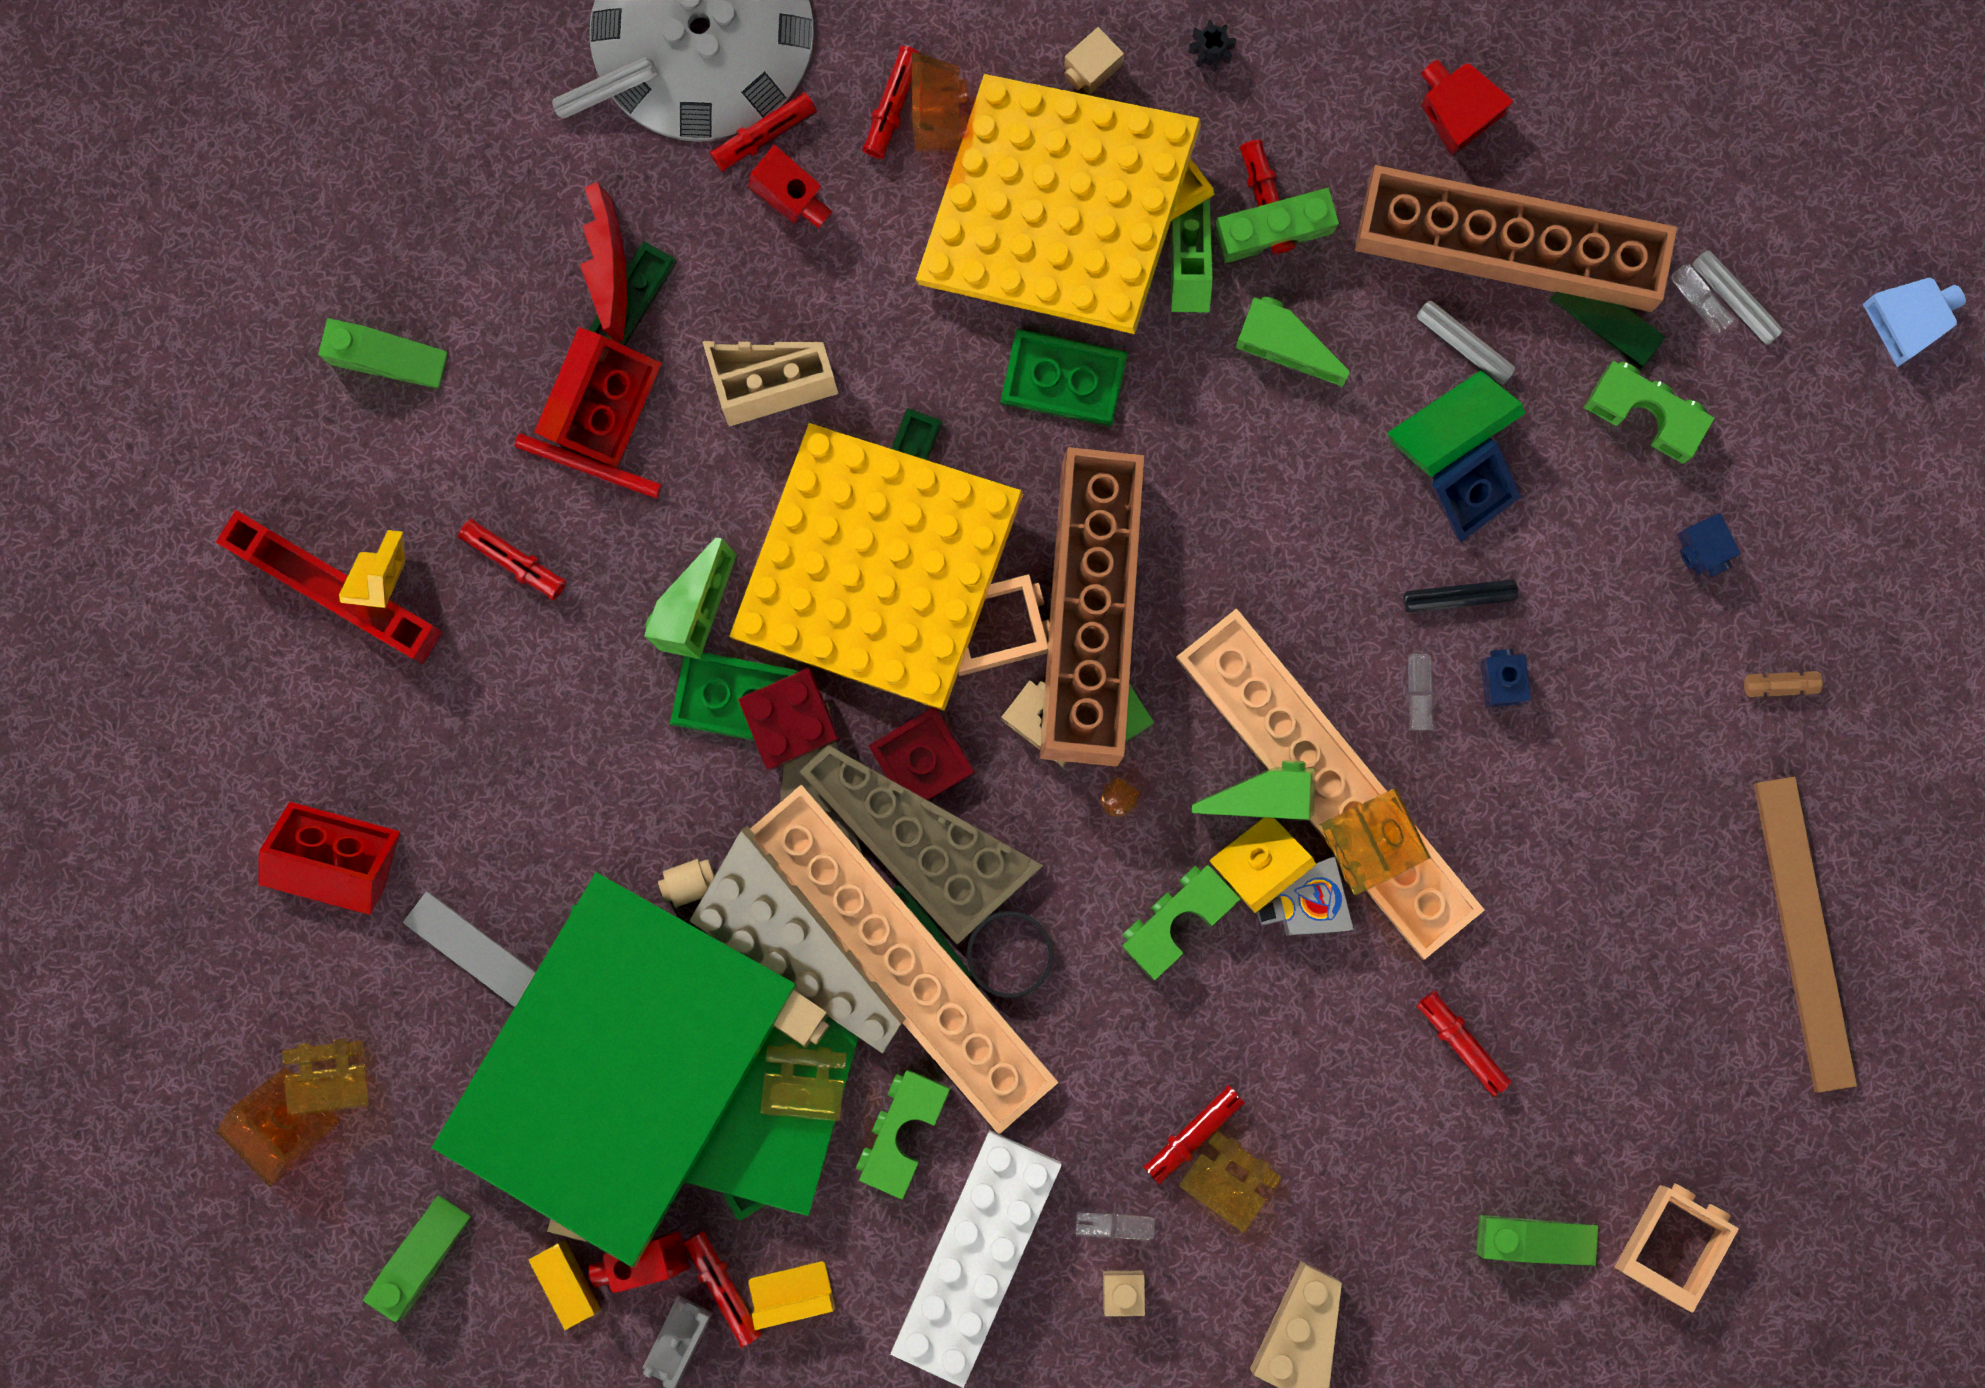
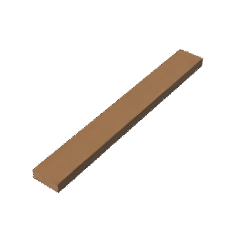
[1754,777,1857,1093]

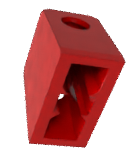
[1420,59,1514,156]
[748,144,833,229]
[589,1230,690,1293]

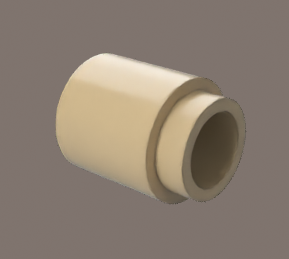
[658,859,715,908]

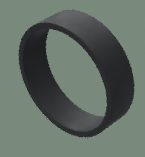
[967,911,1053,998]

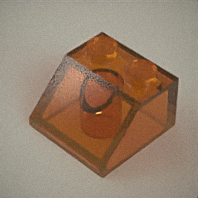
[912,53,967,151]
[215,1067,339,1187]

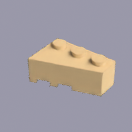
[702,341,838,427]
[1250,1261,1342,1388]

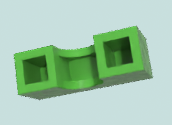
[1214,187,1339,263]
[1583,361,1714,464]
[1121,865,1240,980]
[856,1069,950,1200]

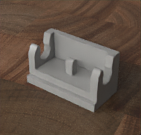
[643,1295,713,1388]

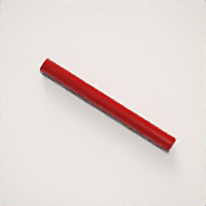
[514,433,662,499]

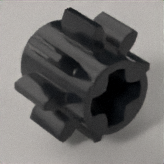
[1188,20,1236,72]

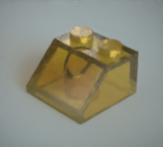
[1319,788,1431,895]

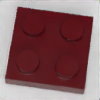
[738,668,840,771]
[868,707,975,801]

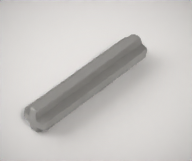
[552,57,657,118]
[1693,250,1783,344]
[1417,301,1515,384]

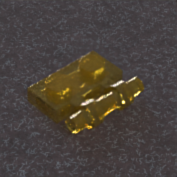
[282,1038,369,1116]
[761,1043,847,1122]
[1178,1130,1281,1233]

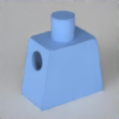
[1863,278,1966,367]

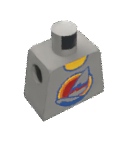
[1257,857,1354,936]

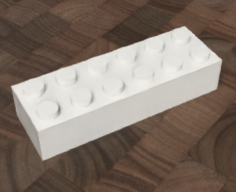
[890,1130,1062,1388]

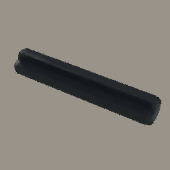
[1403,579,1518,613]

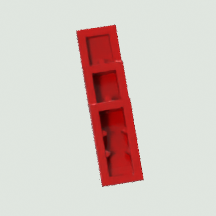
[580,181,627,343]

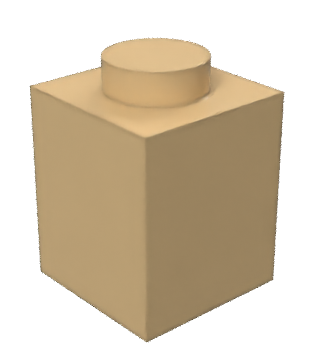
[1064,27,1124,95]
[774,990,829,1048]
[1103,1270,1145,1316]

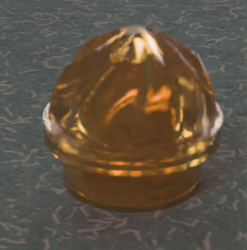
[1101,777,1141,817]

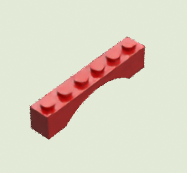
[215,510,443,665]

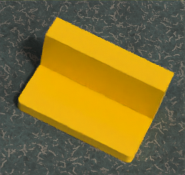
[339,530,405,608]
[529,1240,602,1330]
[748,1261,835,1330]

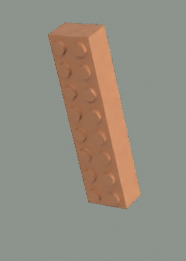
[1354,165,1677,312]
[1040,447,1144,766]

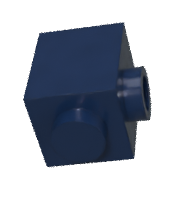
[1677,512,1741,577]
[1481,649,1531,708]

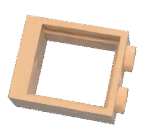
[958,574,1050,676]
[1614,1183,1739,1313]

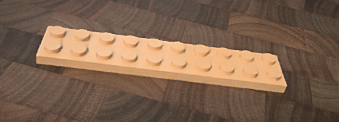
[1176,608,1485,960]
[750,784,1058,1134]

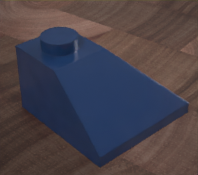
[1432,438,1521,542]

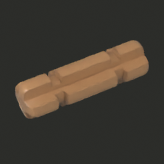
[1744,671,1823,697]

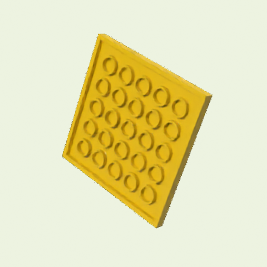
[916,74,1201,334]
[729,423,1023,711]

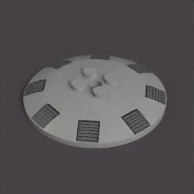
[590,0,814,142]

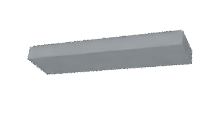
[403,891,536,1007]

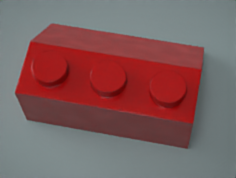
[534,327,662,468]
[258,802,400,915]

